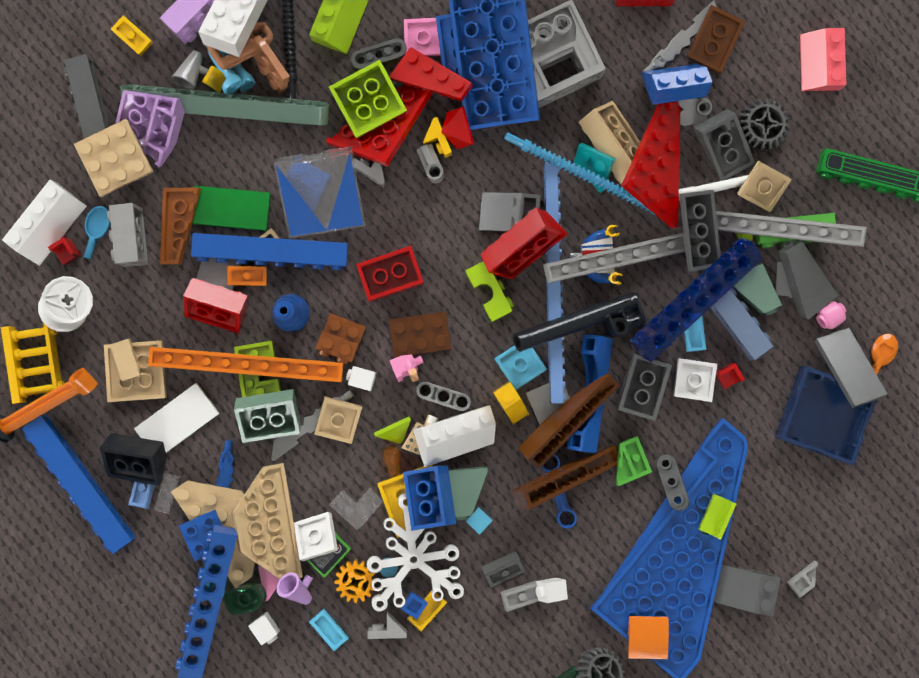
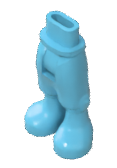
[206,47,256,95]

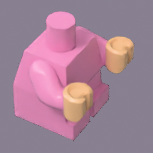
[389,355,424,382]

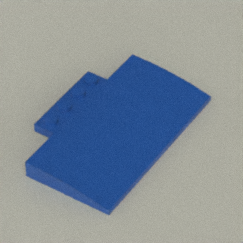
[436,0,540,130]

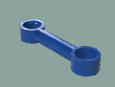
[542,454,577,528]

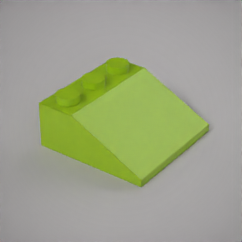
[329,60,407,138]

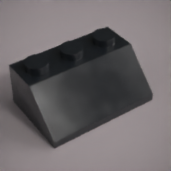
[99,433,167,486]

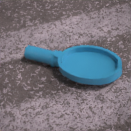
[83,206,110,259]

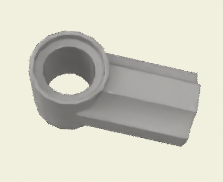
[416,144,444,184]

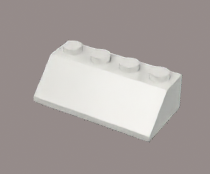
[2,180,87,266]
[413,405,496,467]

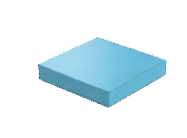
[495,345,547,390]

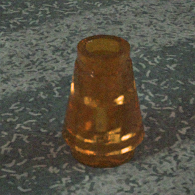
[382,446,401,476]

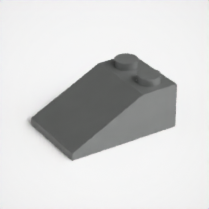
[693,109,755,181]
[714,564,781,617]

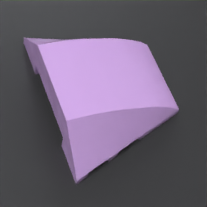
[115,90,185,168]

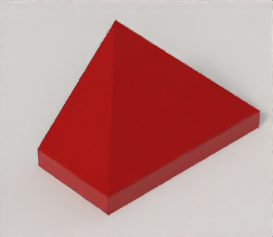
[441,107,474,149]

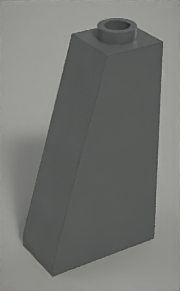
[778,239,838,320]

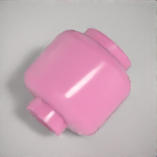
[816,301,846,329]

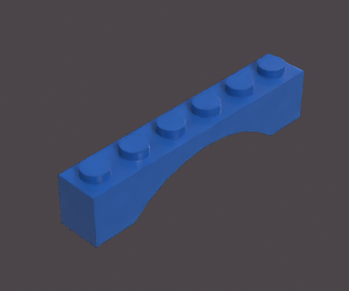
[567,334,613,453]

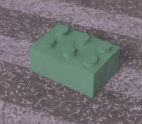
[234,389,301,443]

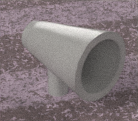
[171,50,209,90]

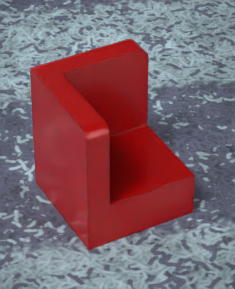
[48,237,81,265]
[716,363,745,389]

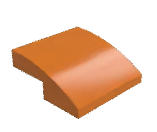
[628,616,669,659]

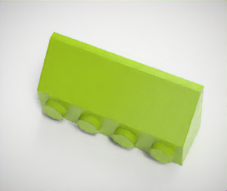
[309,0,369,55]

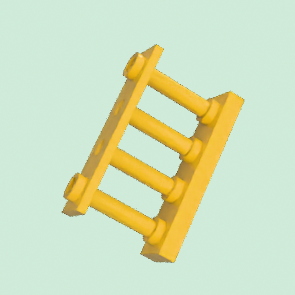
[1,323,65,404]

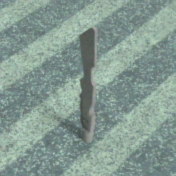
[643,0,716,72]
[271,390,354,461]

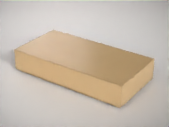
[110,339,142,381]

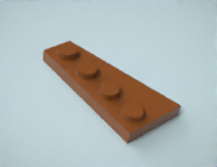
[160,188,201,265]

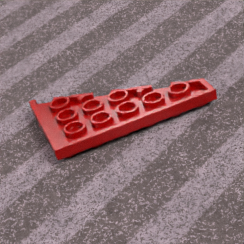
[326,84,433,167]
[621,101,681,228]

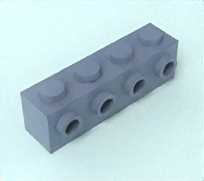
[704,284,773,361]

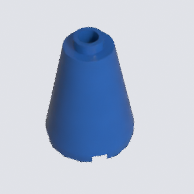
[272,294,310,332]

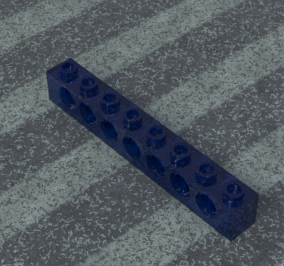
[630,238,762,362]

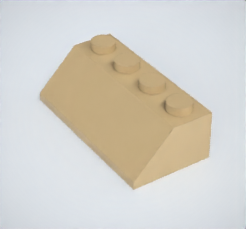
[579,101,640,184]

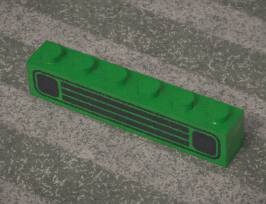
[816,148,919,203]

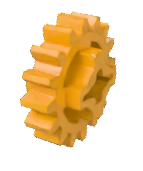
[334,559,376,603]

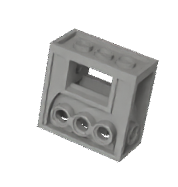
[528,0,606,108]

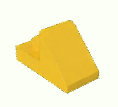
[423,117,452,158]

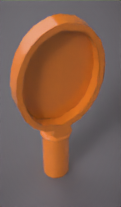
[871,334,898,375]

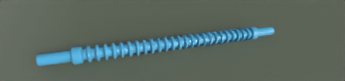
[504,132,655,215]

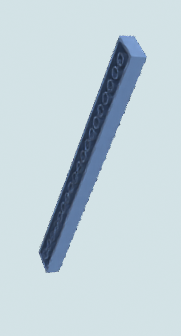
[544,162,566,403]

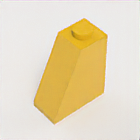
[493,382,529,424]

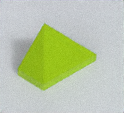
[374,416,411,444]

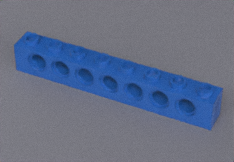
[175,525,237,678]

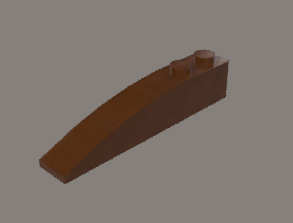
[518,373,620,469]
[512,445,618,510]

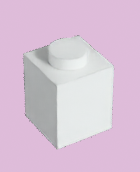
[346,366,377,391]
[536,578,568,603]
[248,612,280,645]

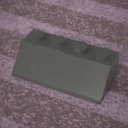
[679,190,722,272]

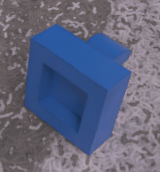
[401,591,428,619]

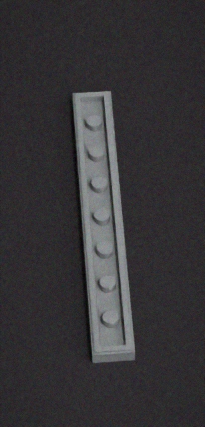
[716,211,867,247]
[543,232,686,283]

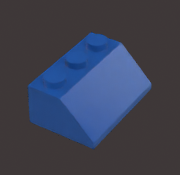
[641,64,712,105]
[403,466,456,531]

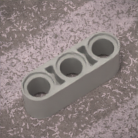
[417,382,471,411]

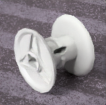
[38,276,93,332]

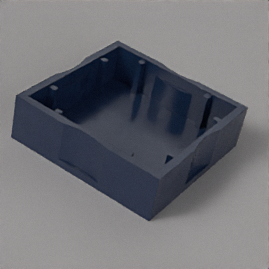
[775,366,877,465]

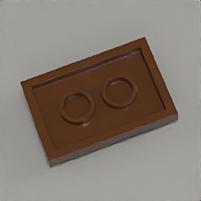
[686,5,745,74]
[389,311,451,357]

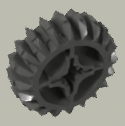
[739,99,791,151]
[575,647,626,678]

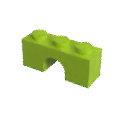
[465,261,514,322]

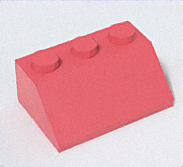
[800,28,846,91]

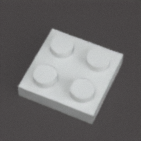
[673,358,717,402]
[294,512,338,561]

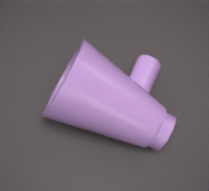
[277,572,313,605]

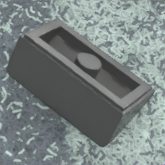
[482,551,526,587]

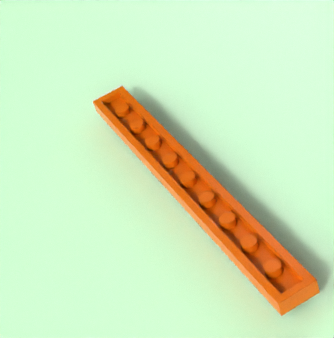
[148,347,344,382]

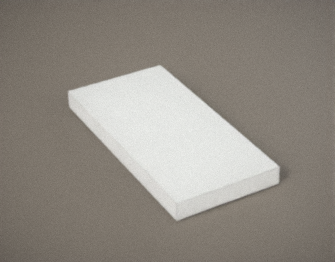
[134,383,220,453]

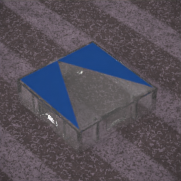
[274,146,366,239]

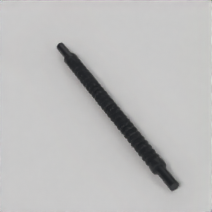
[281,0,297,99]

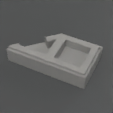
[787,560,818,598]

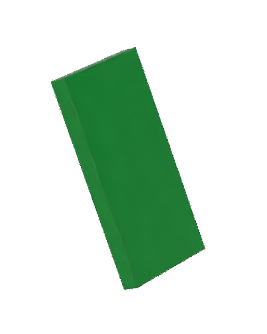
[192,186,271,231]

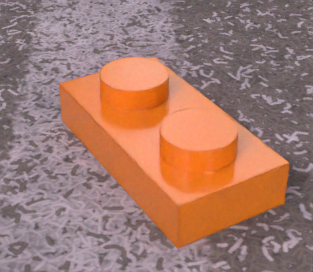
[227,266,266,286]

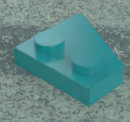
[574,143,616,193]

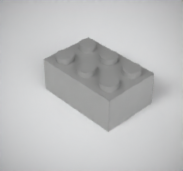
[107,203,148,267]

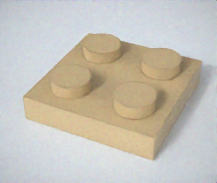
[737,160,792,212]
[314,396,362,444]

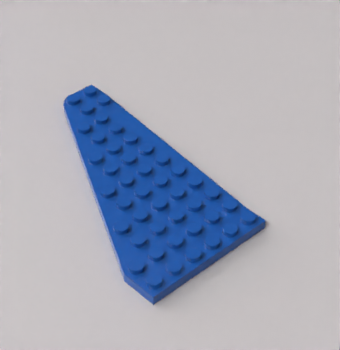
[590,418,748,678]

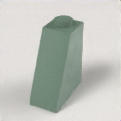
[724,263,782,316]
[449,466,488,520]

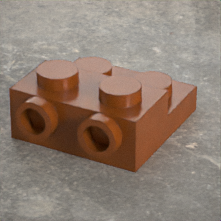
[315,313,366,364]

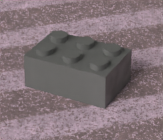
[615,354,672,421]

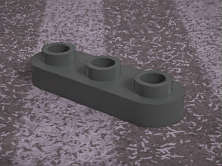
[351,38,407,70]
[657,455,690,511]

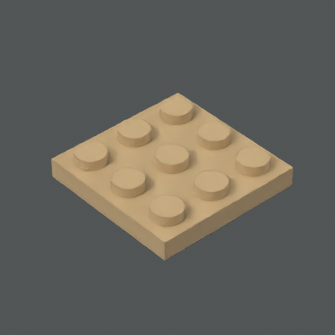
[74,119,154,197]
[104,341,167,402]

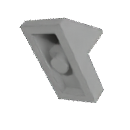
[352,158,386,188]
[368,612,407,639]

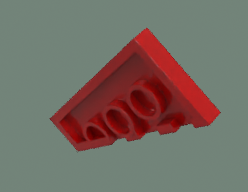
[389,47,473,101]

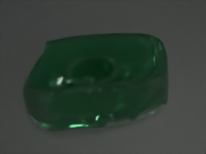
[223,583,267,615]

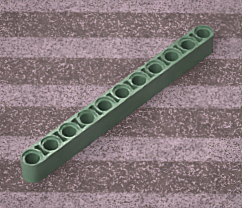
[120,84,329,125]

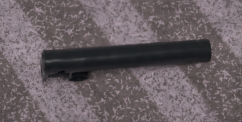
[513,292,647,352]

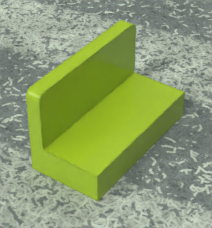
[698,493,736,540]

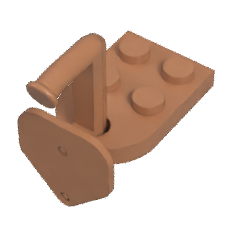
[205,22,290,95]

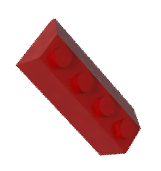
[480,208,568,280]

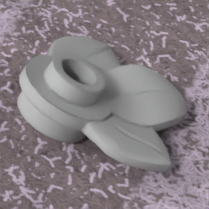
[678,98,712,127]

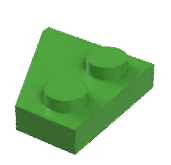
[616,436,652,486]

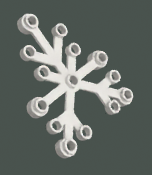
[367,493,464,611]

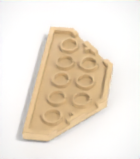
[232,463,303,579]
[171,480,255,588]

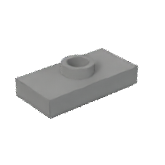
[500,581,539,612]

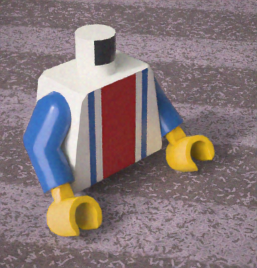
[569,225,622,285]

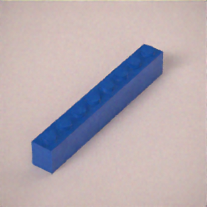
[191,233,349,270]
[22,414,136,554]

